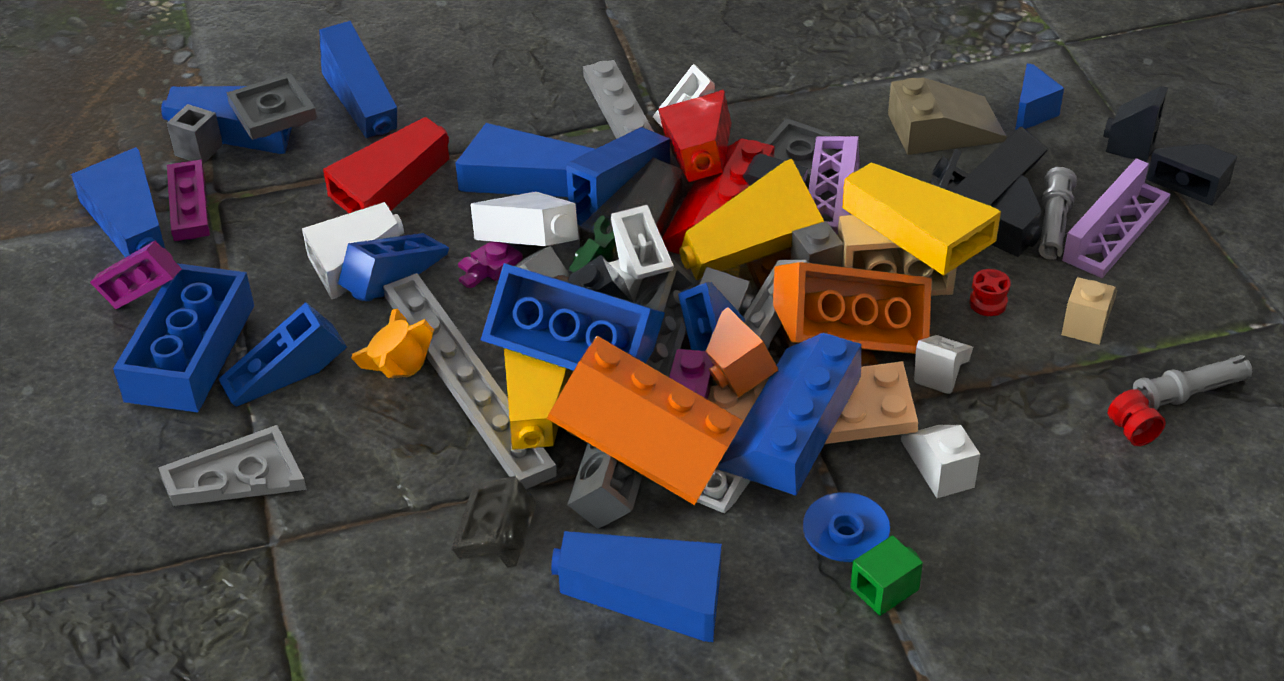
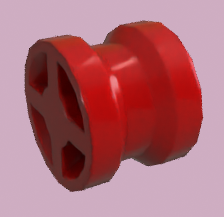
[969,269,1011,317]

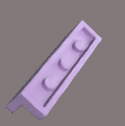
[808,136,860,235]
[1062,159,1171,278]

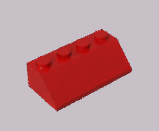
[662,138,775,254]

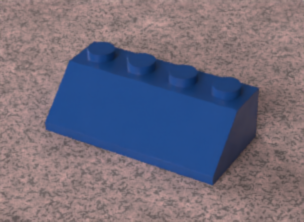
[481,263,665,371]
[718,333,861,496]

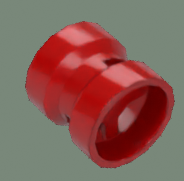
[1107,389,1166,446]

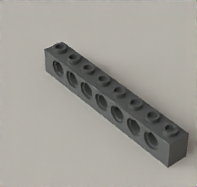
[567,260,700,529]

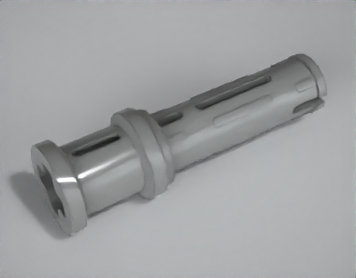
[1039,167,1077,260]
[1133,355,1252,410]

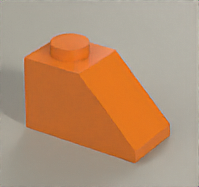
[706,308,778,397]

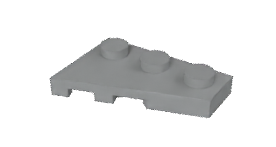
[158,425,307,506]

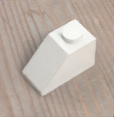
[901,425,980,498]

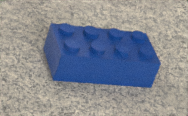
[113,263,254,413]

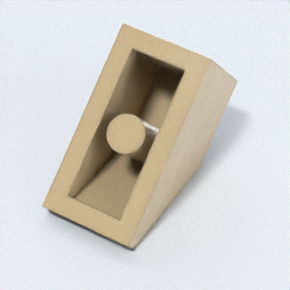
[1061,277,1117,345]

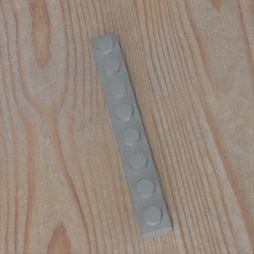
[383,273,557,492]

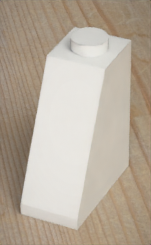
[471,192,579,246]
[302,202,404,299]

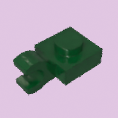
[569,215,616,273]

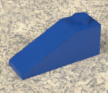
[338,233,449,301]
[218,302,347,407]

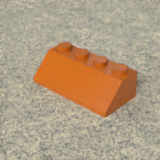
[773,262,932,354]
[547,336,743,505]

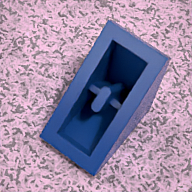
[1015,64,1064,130]
[678,282,745,351]

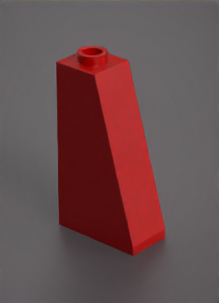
[658,90,732,182]
[323,117,449,213]

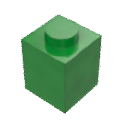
[850,535,923,616]

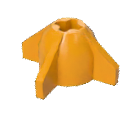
[351,308,434,378]

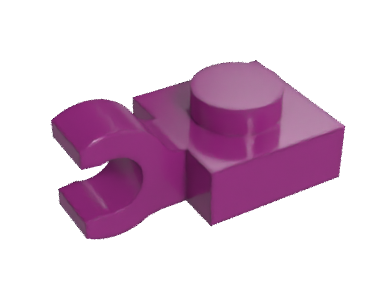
[458,241,523,288]

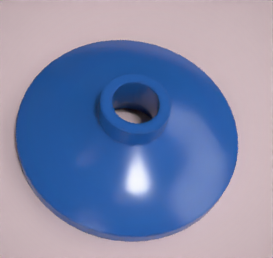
[803,492,890,562]

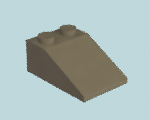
[888,77,1007,155]

